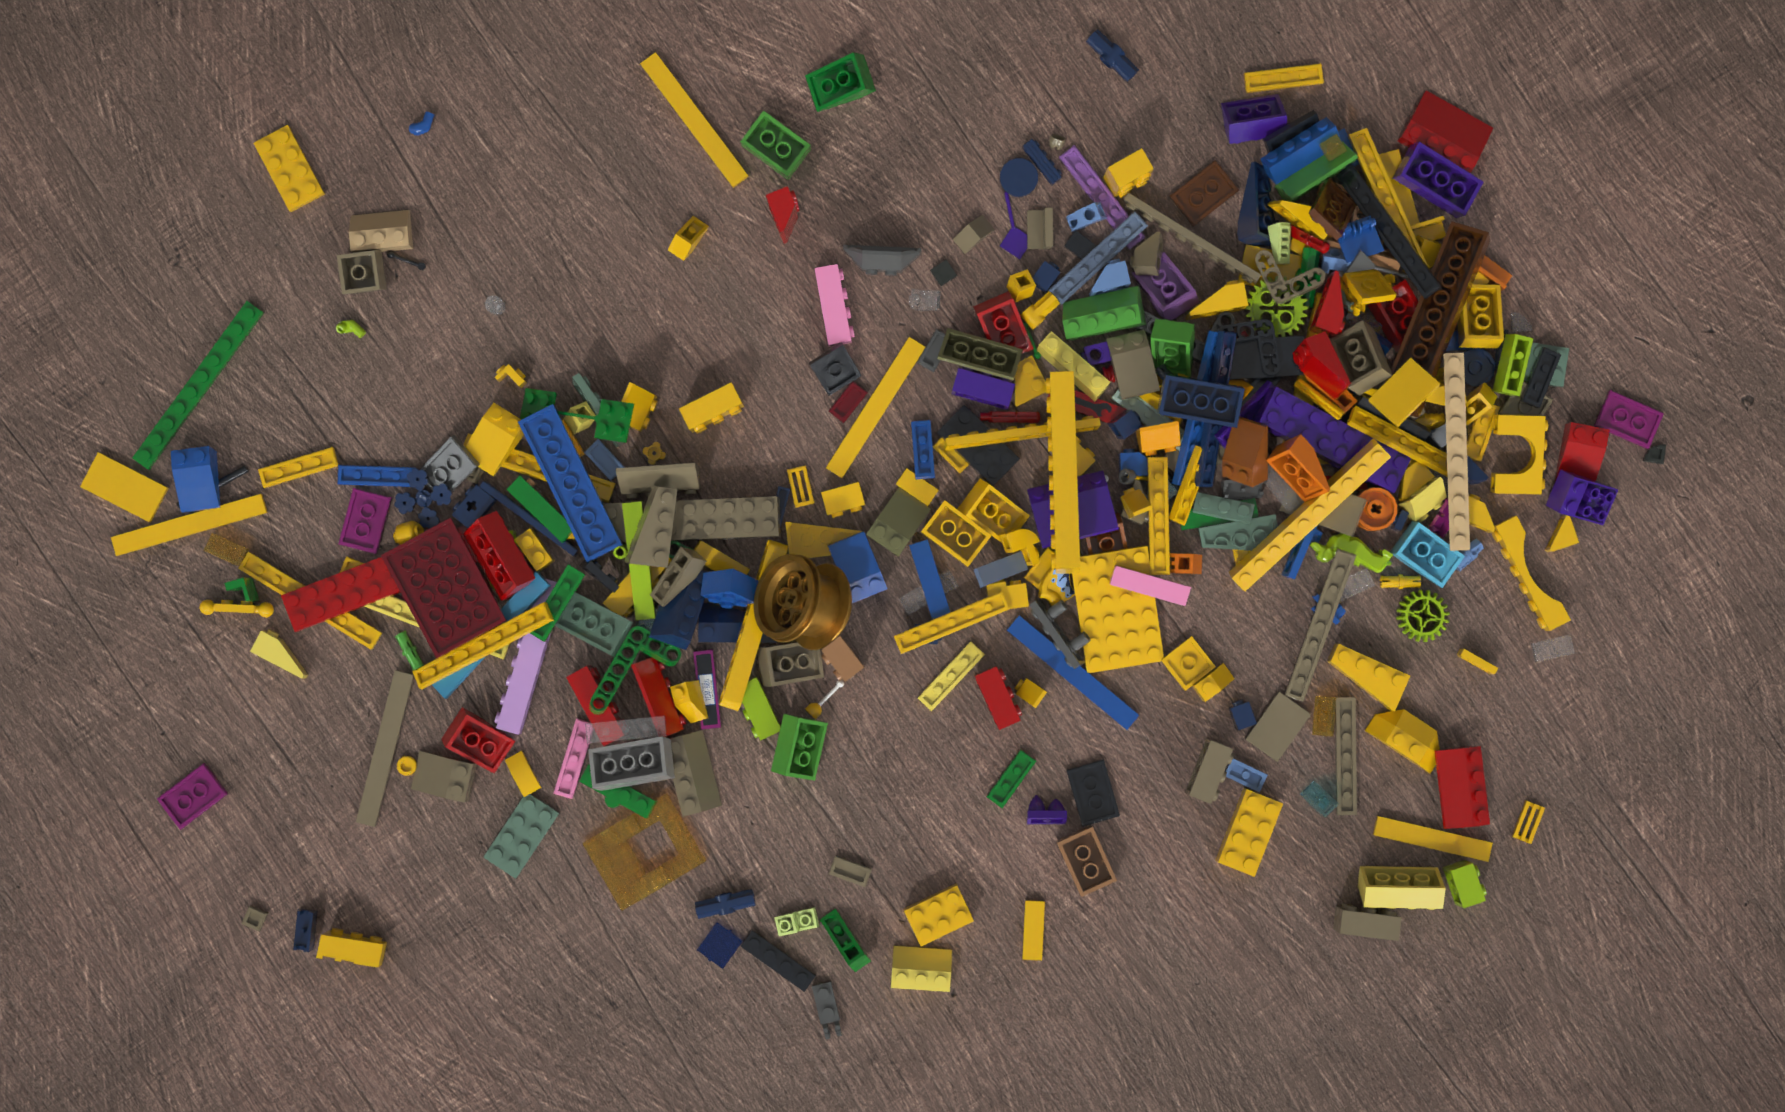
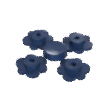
[394,468,452,529]

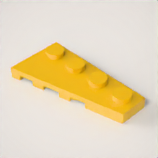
[785,522,865,558]

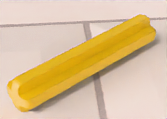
[1294,379,1345,420]

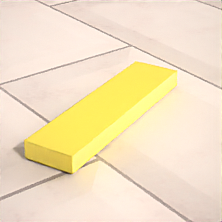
[918,641,985,711]

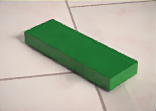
[986,749,1036,808]

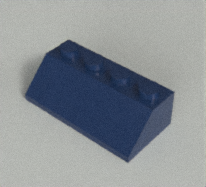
[649,570,707,650]

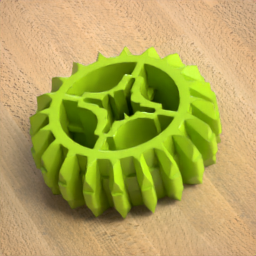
[1396,589,1450,642]

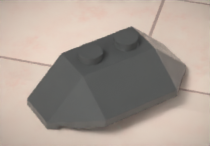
[843,244,921,276]

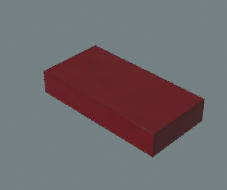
[829,381,868,424]

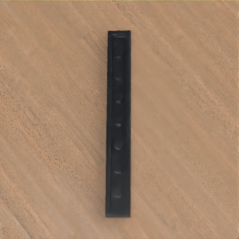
[1336,164,1442,299]

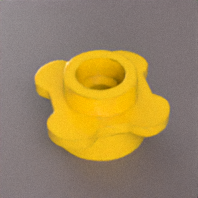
[643,442,666,465]

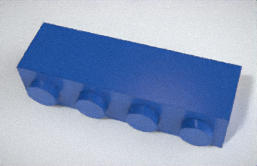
[1260,117,1342,185]

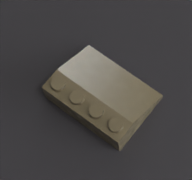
[616,463,701,499]

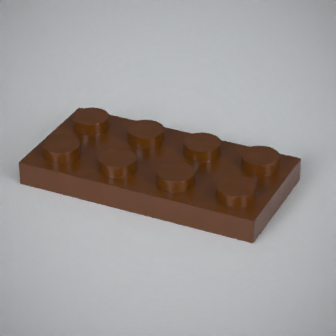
[1309,177,1356,241]

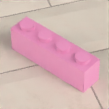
[815,264,855,347]

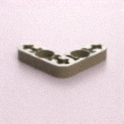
[1255,250,1326,304]

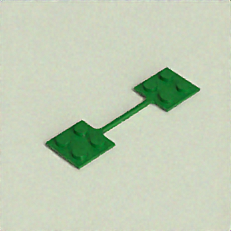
[520,388,634,443]

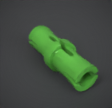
[395,631,424,671]

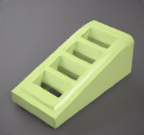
[1268,222,1291,264]

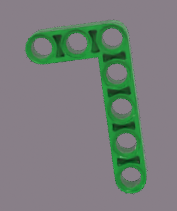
[589,626,681,715]

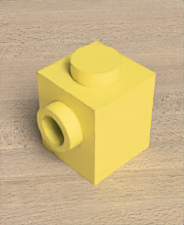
[564,401,596,434]

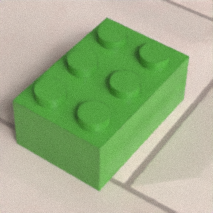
[740,110,811,180]
[771,714,828,781]

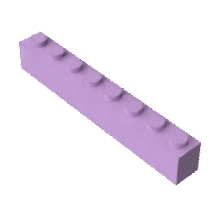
[495,579,557,735]

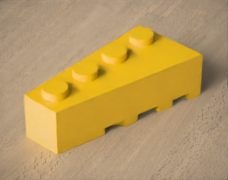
[1327,644,1410,712]

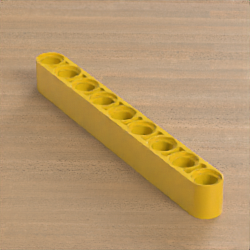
[719,539,788,711]

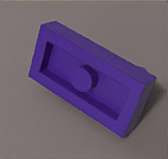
[1027,795,1067,824]

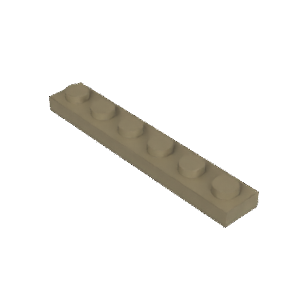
[1335,697,1357,815]

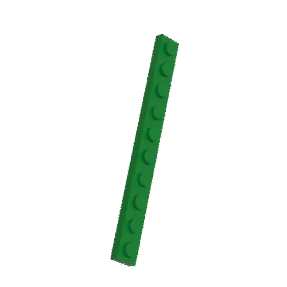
[132,301,264,470]

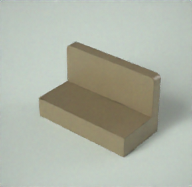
[1027,208,1053,250]

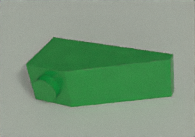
[820,909,871,972]

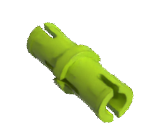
[613,543,628,559]

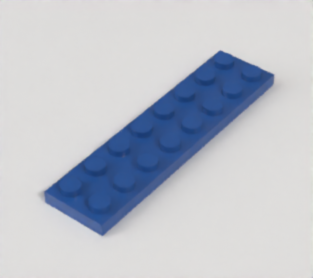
[518,404,623,562]

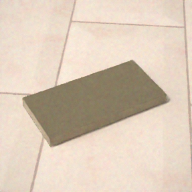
[1279,486,1367,537]

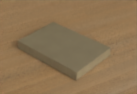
[1245,691,1311,762]

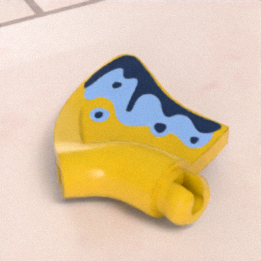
[1038,568,1075,607]

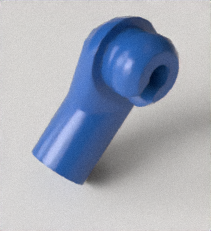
[409,112,435,136]

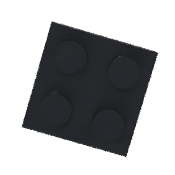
[809,342,862,396]

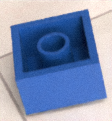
[701,569,759,609]

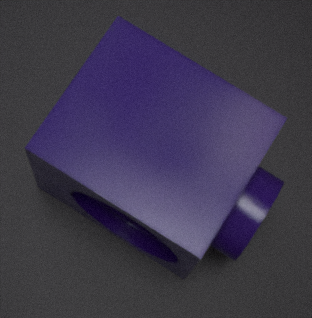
[1080,341,1111,367]

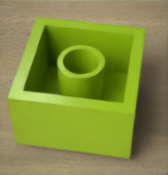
[1442,860,1487,908]

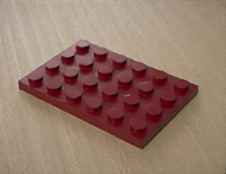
[381,518,507,659]

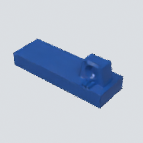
[911,420,935,480]
[1281,526,1323,579]

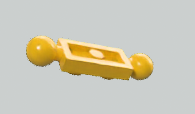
[199,599,274,618]

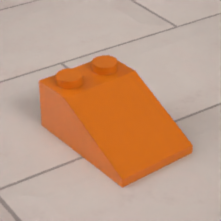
[1266,434,1330,502]

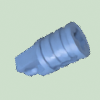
[1456,538,1484,572]

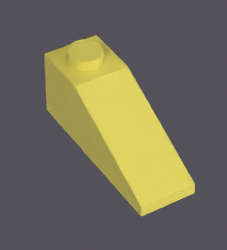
[250,629,308,679]

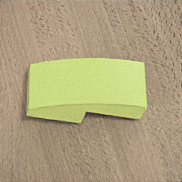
[774,907,819,936]

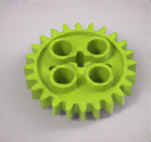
[1245,276,1309,337]

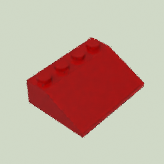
[1397,90,1493,174]

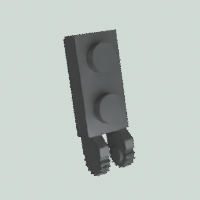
[812,981,842,1039]

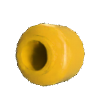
[393,521,424,545]

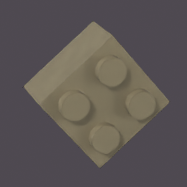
[337,250,387,294]

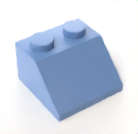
[1089,259,1131,297]

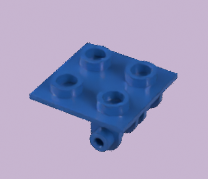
[1338,216,1384,263]

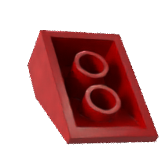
[1309,270,1345,338]
[973,291,1033,354]
[1292,331,1351,399]
[1554,422,1610,481]
[441,707,515,773]

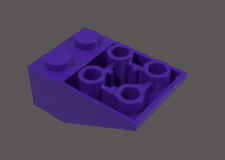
[1546,470,1618,525]

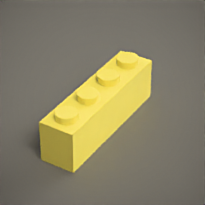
[1037,331,1110,402]

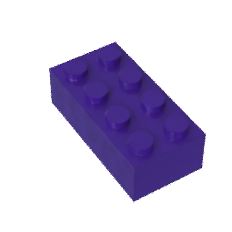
[1393,142,1484,218]

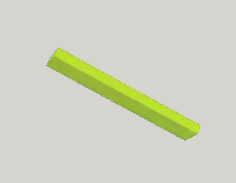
[622,501,656,620]

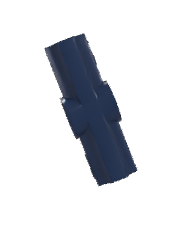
[1086,29,1139,82]
[695,889,756,919]

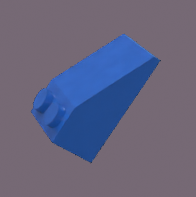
[171,446,220,513]
[828,531,887,603]

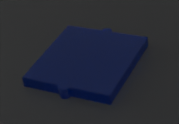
[697,922,743,969]

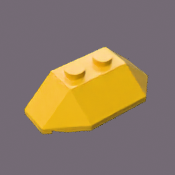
[1364,709,1440,774]

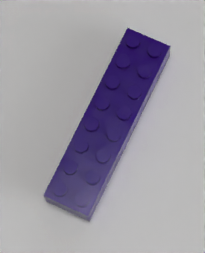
[1253,387,1411,493]

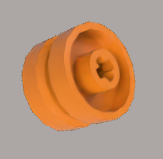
[1356,488,1397,531]

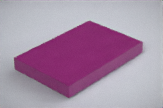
[1594,390,1664,449]
[338,488,392,554]
[157,763,228,830]

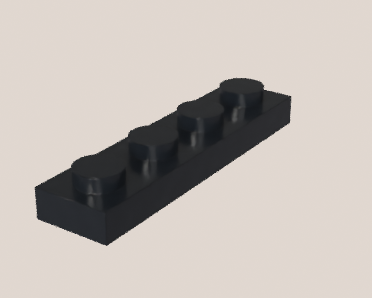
[741,930,816,992]

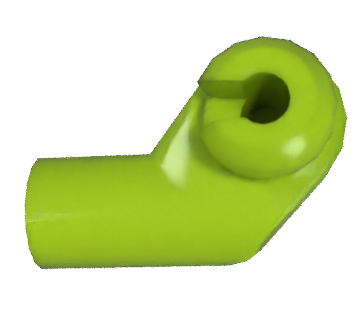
[336,320,366,338]

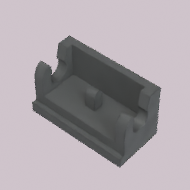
[1221,480,1264,500]

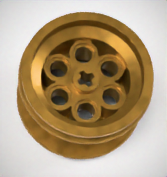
[754,554,852,650]

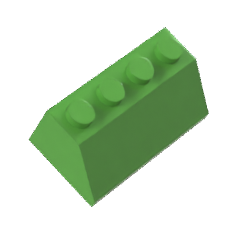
[1275,141,1358,202]
[1062,286,1146,341]

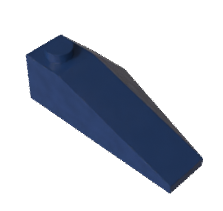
[1237,161,1279,246]
[698,603,778,643]

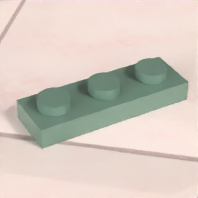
[1193,492,1255,525]

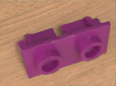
[1429,498,1449,538]

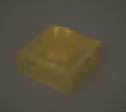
[1319,134,1347,162]

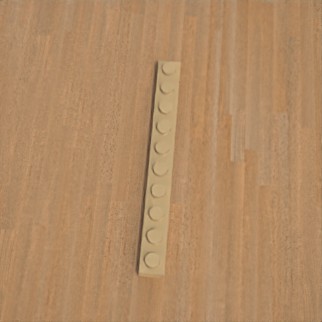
[1444,352,1470,551]

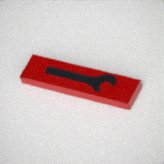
[1048,390,1127,423]

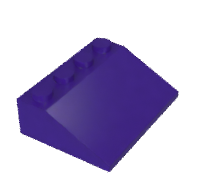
[1027,470,1119,549]

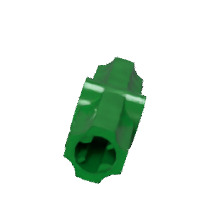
[1295,247,1321,308]

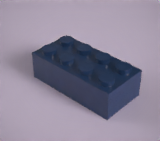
[1157,373,1245,428]

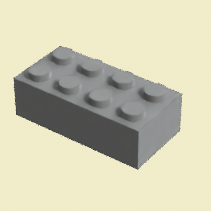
[588,736,675,791]

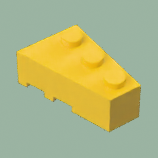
[316,928,387,967]

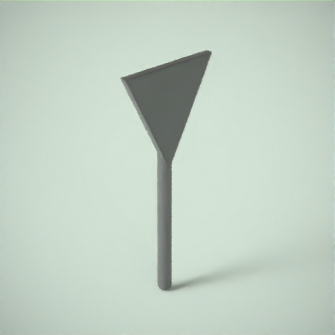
[1346,250,1409,278]

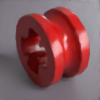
[1102,365,1115,383]

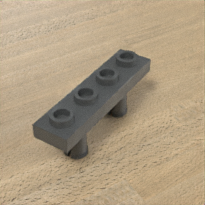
[1029,599,1091,669]

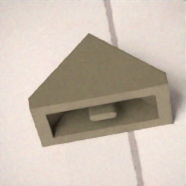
[953,215,995,254]

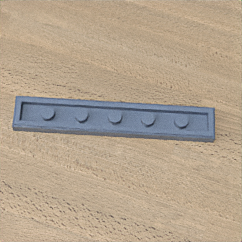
[1048,212,1148,305]

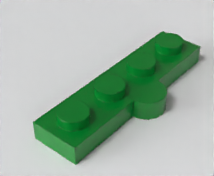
[579,764,657,819]

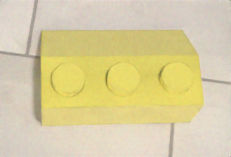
[891,946,952,992]

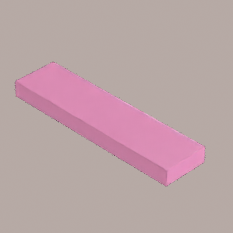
[1109,565,1191,606]
[553,718,594,799]

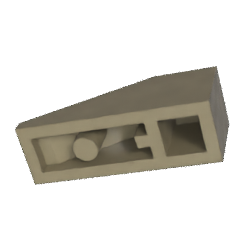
[650,547,707,607]

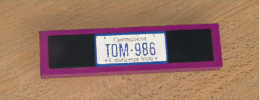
[693,650,721,730]

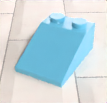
[1390,521,1465,588]

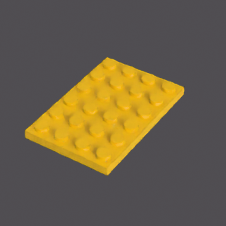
[1072,545,1164,673]

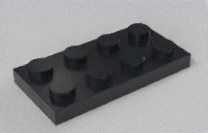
[937,405,1020,487]

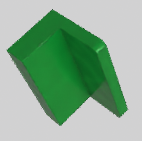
[224,577,259,602]

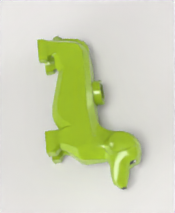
[1310,533,1393,573]

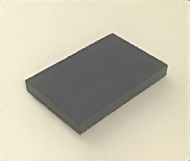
[419,435,480,495]

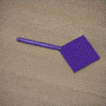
[1000,192,1027,259]

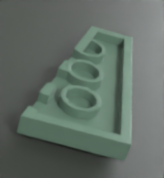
[1198,514,1278,551]

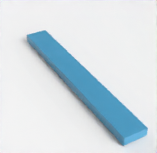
[432,572,551,699]

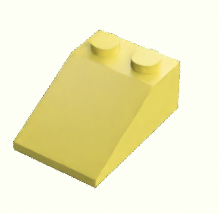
[1398,477,1447,522]

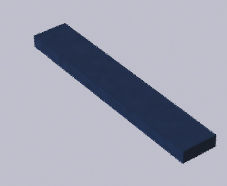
[479,481,580,557]

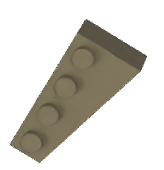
[624,486,677,568]

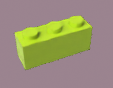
[1492,334,1534,396]
[742,677,781,741]

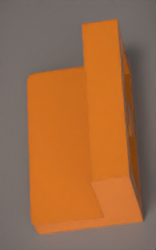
[1478,255,1512,291]

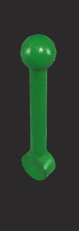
[1022,321,1041,359]

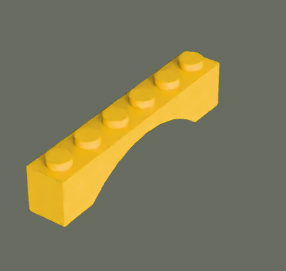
[1492,516,1571,631]

